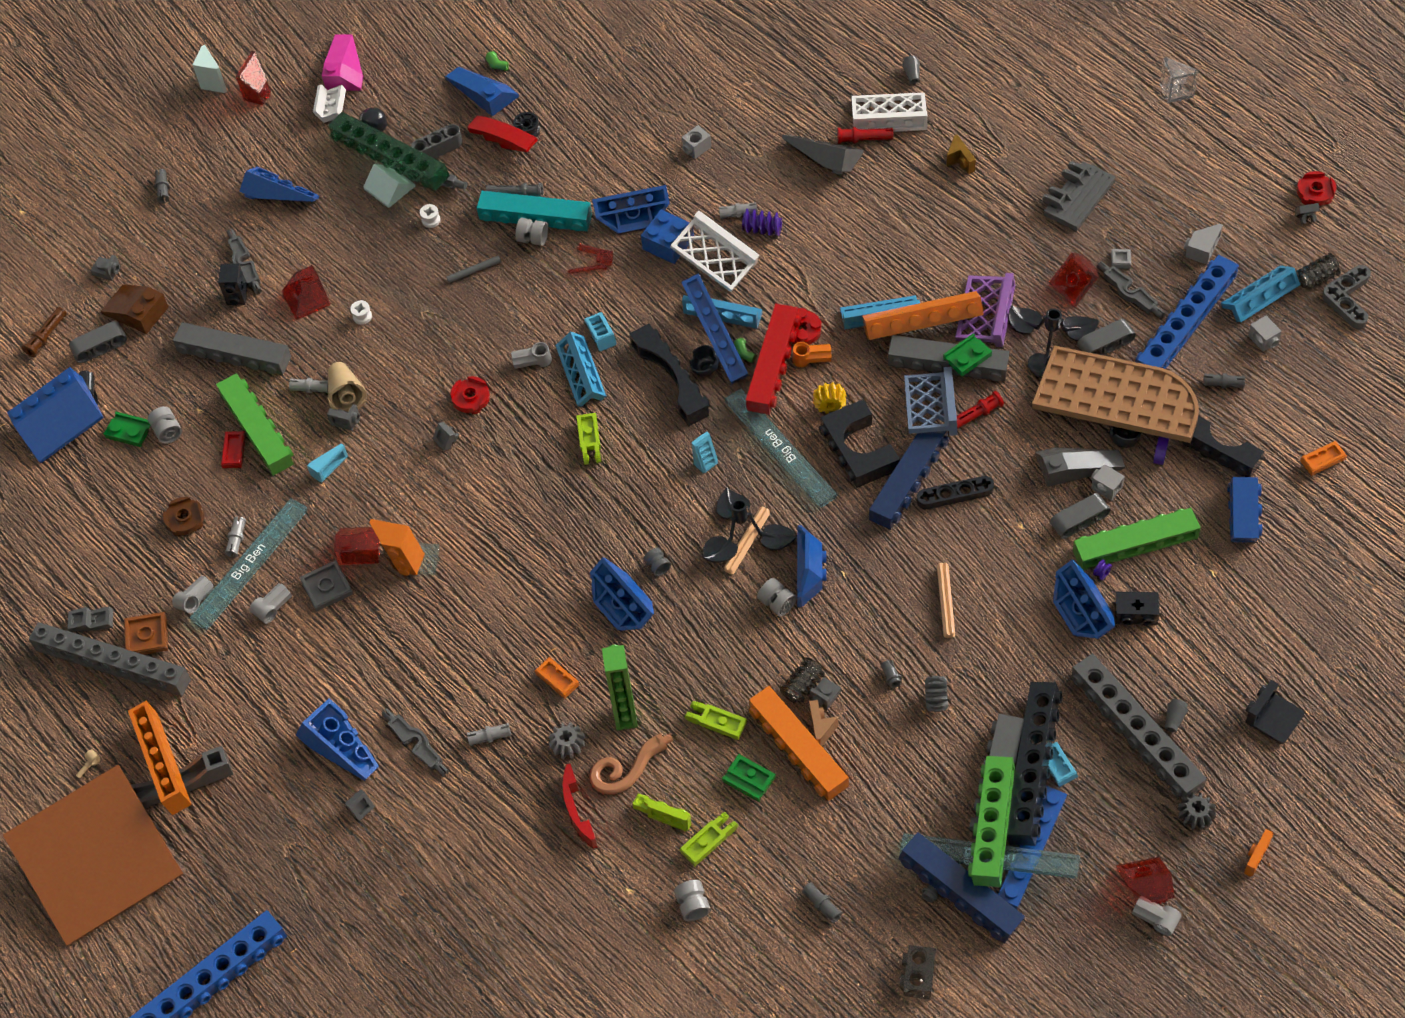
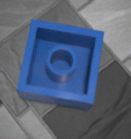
[641,210,694,264]

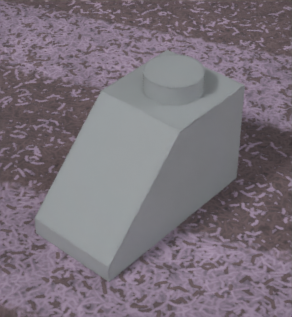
[1184,224,1223,265]

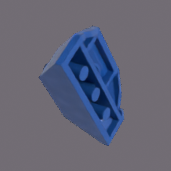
[592,185,670,234]
[797,525,827,607]
[590,557,654,631]
[1053,560,1115,639]

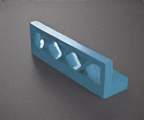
[1221,266,1301,322]
[682,295,762,329]
[840,295,920,329]
[555,331,606,407]

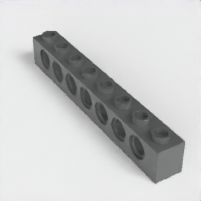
[29,622,191,697]
[1071,653,1207,799]

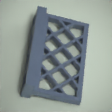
[904,367,958,436]

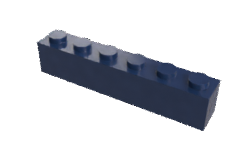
[869,419,949,530]
[898,832,1025,944]

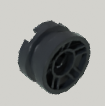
[513,112,540,137]

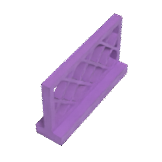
[955,273,1015,347]

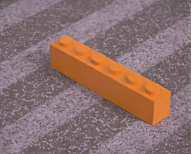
[862,291,984,340]
[748,686,849,801]
[128,700,192,815]

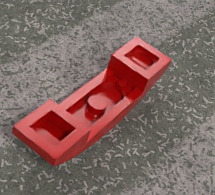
[563,763,597,849]

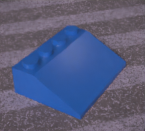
[7,367,104,463]

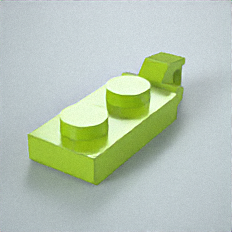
[633,794,691,832]

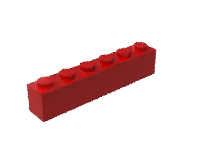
[746,303,801,415]

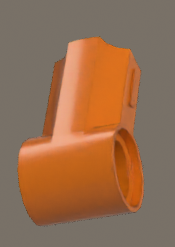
[792,342,832,368]

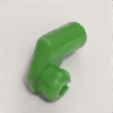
[486,51,509,70]
[734,338,756,363]

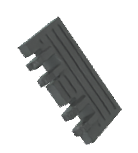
[1042,161,1116,232]

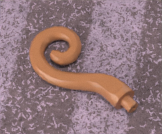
[589,733,673,795]

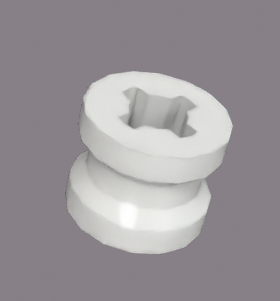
[420,204,440,228]
[351,300,372,325]

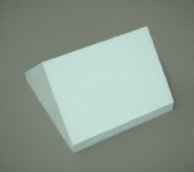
[193,45,227,93]
[363,164,415,208]

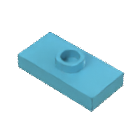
[1048,742,1078,787]

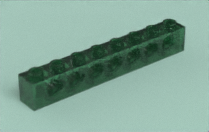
[327,112,450,191]

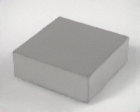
[1111,249,1131,269]

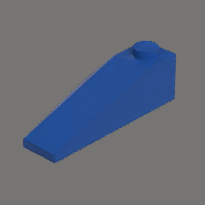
[445,67,519,116]
[239,167,319,202]
[296,698,379,781]

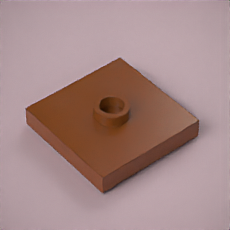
[124,612,168,655]

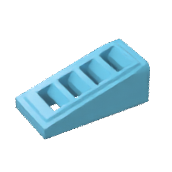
[584,312,617,351]
[692,432,718,473]
[307,443,348,483]

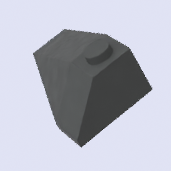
[782,134,864,175]
[1035,447,1125,487]

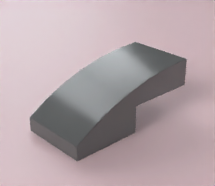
[68,606,113,631]

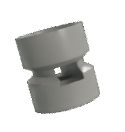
[515,218,548,246]
[148,406,182,444]
[757,578,797,617]
[674,880,711,921]

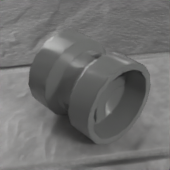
[643,548,671,576]

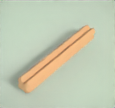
[724,506,770,575]
[937,563,955,638]

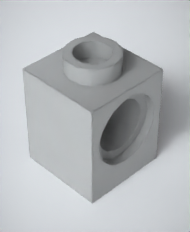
[682,125,711,159]
[1248,315,1281,351]
[1091,464,1125,501]

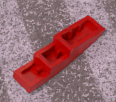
[467,115,538,152]

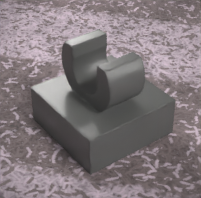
[1294,203,1320,224]
[432,422,459,451]
[345,789,375,821]

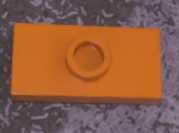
[1300,441,1347,476]
[535,657,580,699]
[1244,829,1273,877]

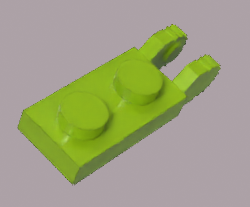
[576,413,601,465]
[685,701,747,740]
[679,812,738,867]

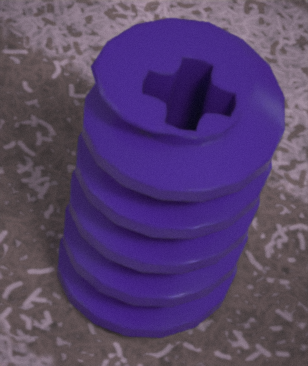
[742,208,782,237]

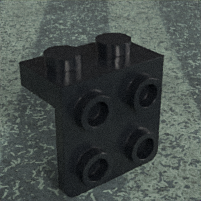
[1245,680,1305,744]

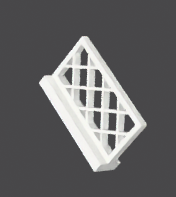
[852,93,927,132]
[670,211,759,292]

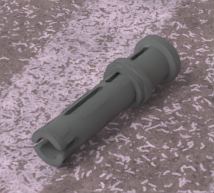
[486,183,544,197]

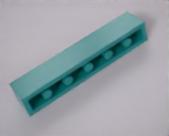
[477,191,592,231]

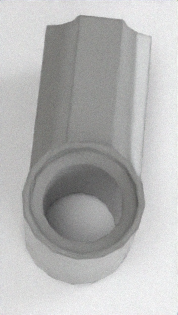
[511,342,552,369]
[172,575,214,613]
[249,583,292,624]
[1132,896,1182,936]

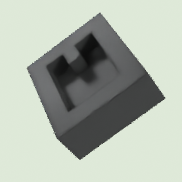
[90,255,121,280]
[327,404,360,431]
[809,677,842,710]

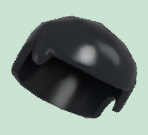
[359,107,387,135]
[689,345,719,376]
[1109,426,1142,448]

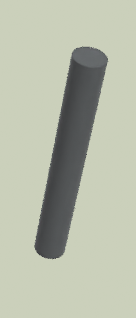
[446,256,501,283]

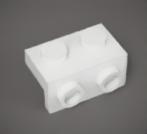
[313,84,346,123]

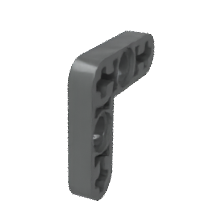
[1322,265,1371,329]

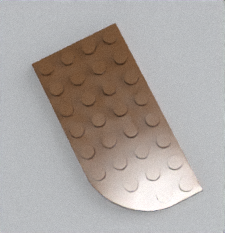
[1032,345,1199,443]

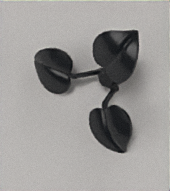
[1009,305,1099,378]
[703,488,797,563]

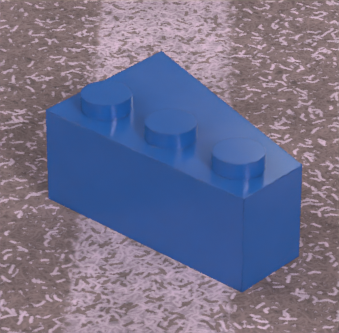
[1227,477,1262,543]

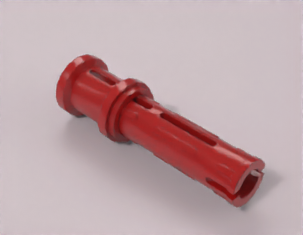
[837,127,894,144]
[956,391,1004,429]

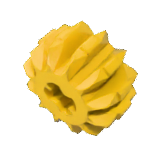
[813,382,846,414]

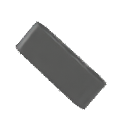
[411,124,463,164]
[1077,319,1136,355]
[69,321,127,363]
[1050,493,1111,539]

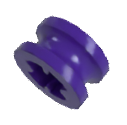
[1093,559,1112,581]

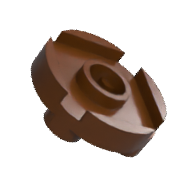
[163,497,204,536]

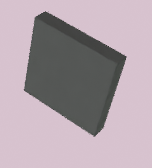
[299,560,353,612]

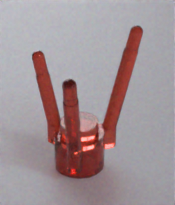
[568,244,613,273]

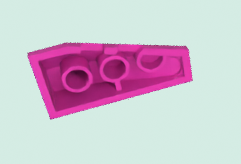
[322,34,363,91]

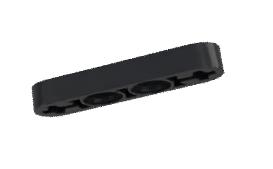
[917,476,994,509]

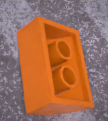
[369,519,425,576]

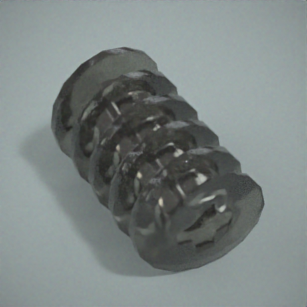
[1296,253,1341,290]
[780,657,825,703]

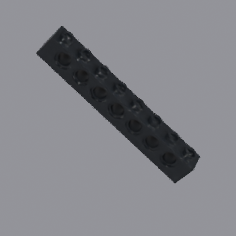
[1007,682,1062,846]

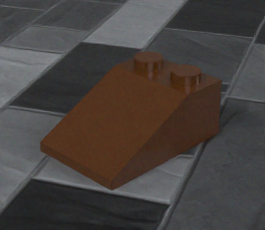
[101,284,169,335]

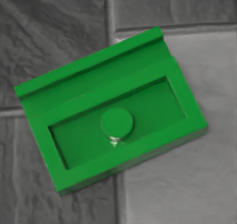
[943,333,992,376]
[104,412,151,447]
[722,754,776,802]

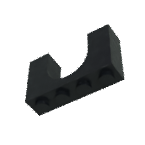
[819,399,900,488]

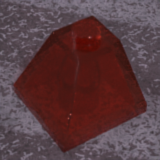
[236,50,271,105]
[1049,252,1099,307]
[281,265,331,320]
[334,527,380,565]
[1116,857,1175,903]

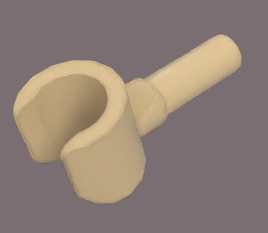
[76,749,100,778]

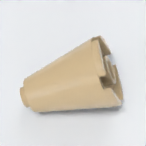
[328,362,367,412]

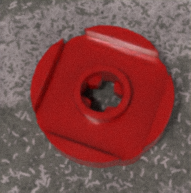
[1297,171,1336,206]
[792,308,822,345]
[450,376,490,414]

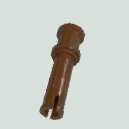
[21,307,67,358]

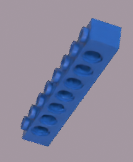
[1135,255,1239,369]
[130,910,287,1018]

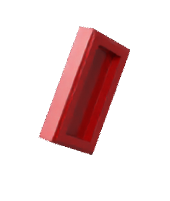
[221,431,246,468]

